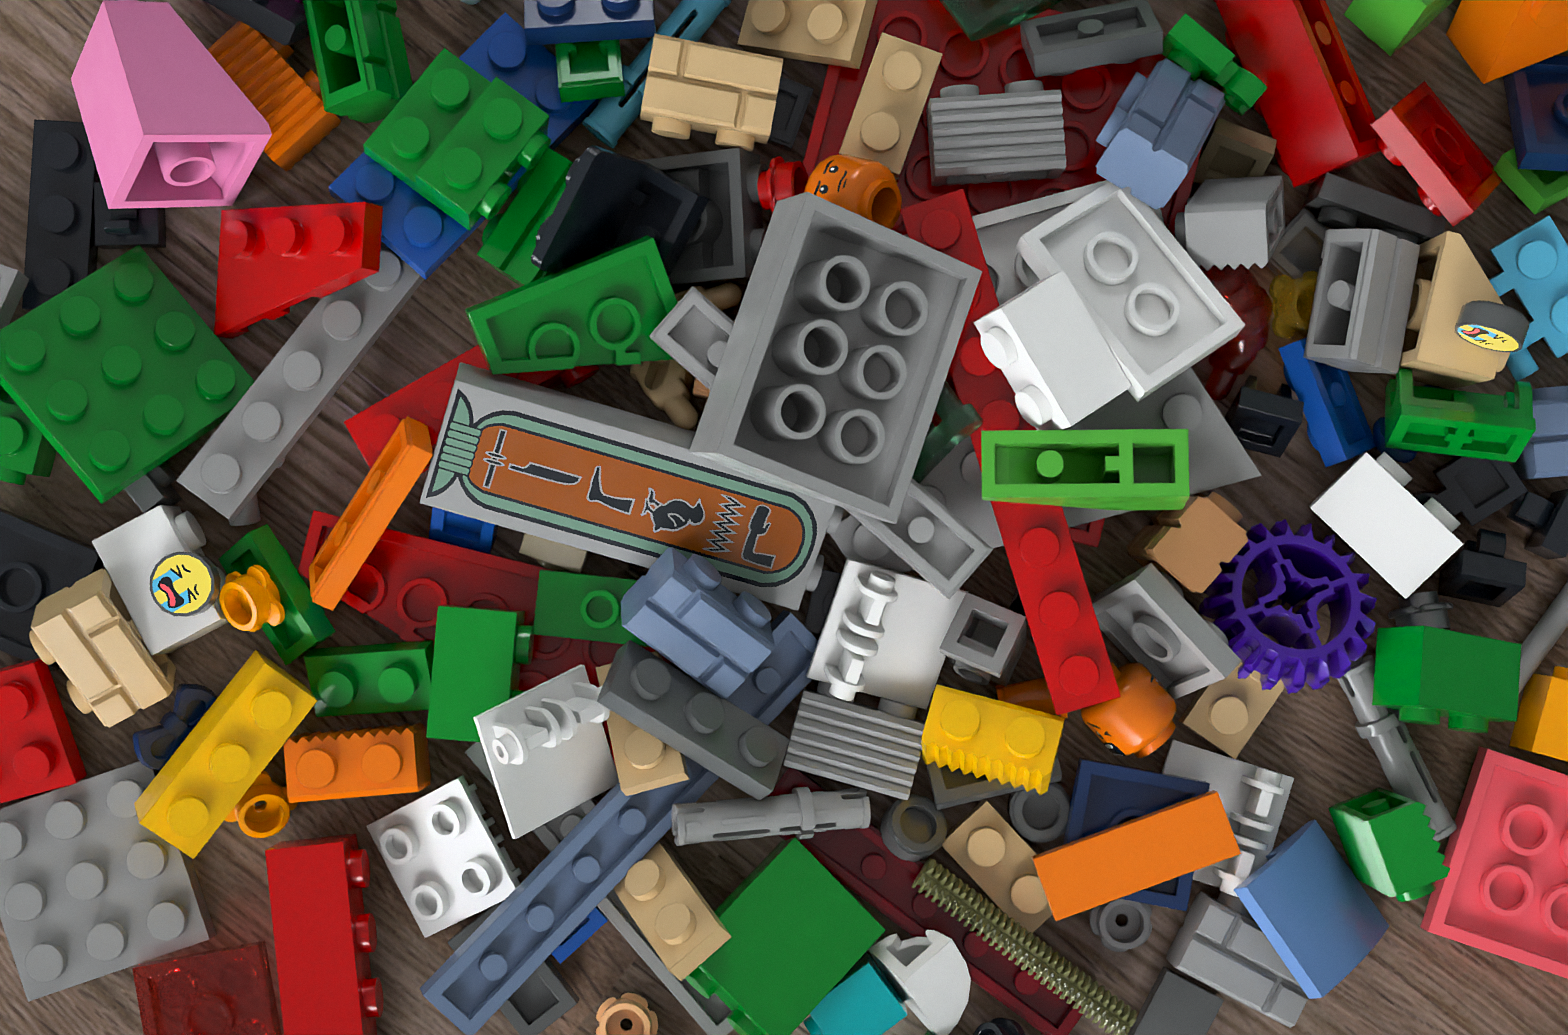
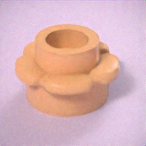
[596,992,658,1035]

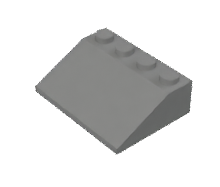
[689,192,982,524]

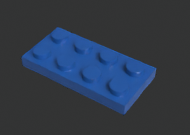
[328,12,599,280]

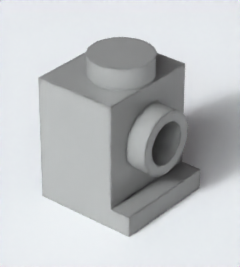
[939,592,1027,687]

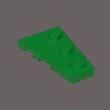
[464,235,677,374]

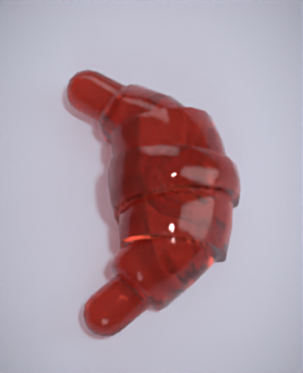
[1199,264,1273,401]

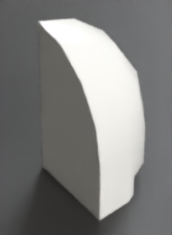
[868,930,971,1035]

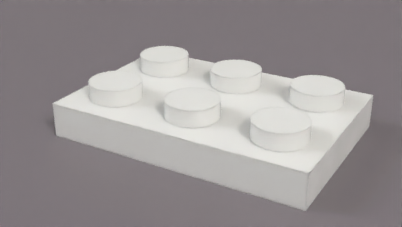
[1015,181,1245,403]

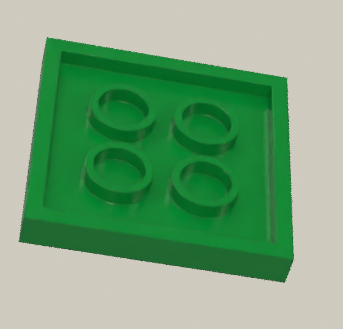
[0,245,255,504]

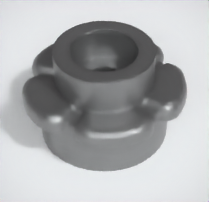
[1388,591,1453,630]
[1090,899,1152,952]

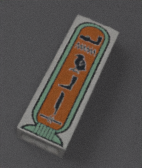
[419,362,844,610]

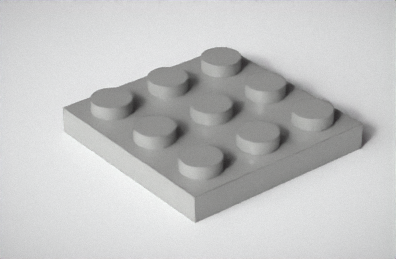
[0,761,217,1002]

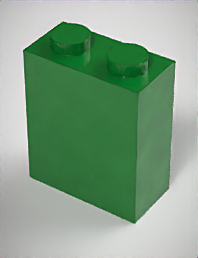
[685,837,885,1035]

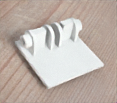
[806,558,968,709]
[473,664,619,839]
[1161,739,1294,897]
[366,775,522,938]

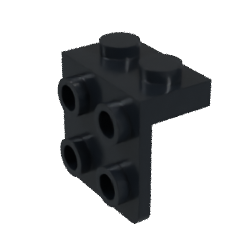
[531,145,709,278]

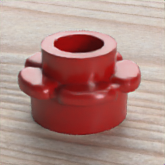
[757,156,809,214]

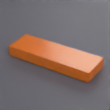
[309,416,433,611]
[1031,790,1241,921]

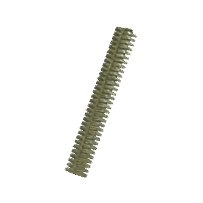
[911,858,1137,1035]

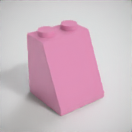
[71,0,272,209]

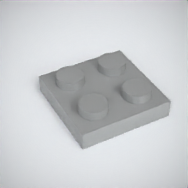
[1091,563,1242,700]

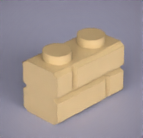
[640,33,783,152]
[29,568,176,728]

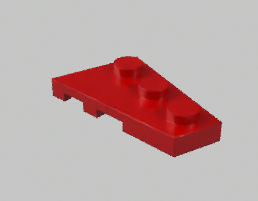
[214,202,383,339]

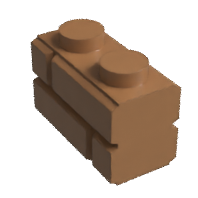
[1126,492,1248,593]

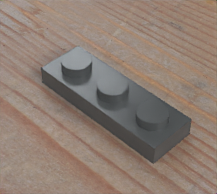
[597,640,790,801]

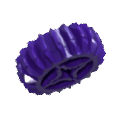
[1198,519,1377,694]

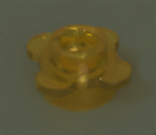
[1269,271,1318,338]

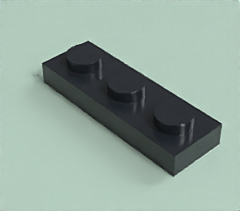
[22,119,101,311]

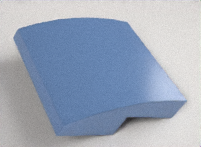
[1233,820,1389,999]

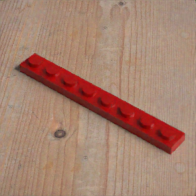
[900,189,1121,715]

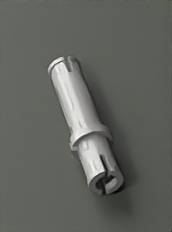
[1336,655,1457,841]
[671,787,871,846]

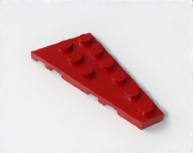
[298,510,672,771]

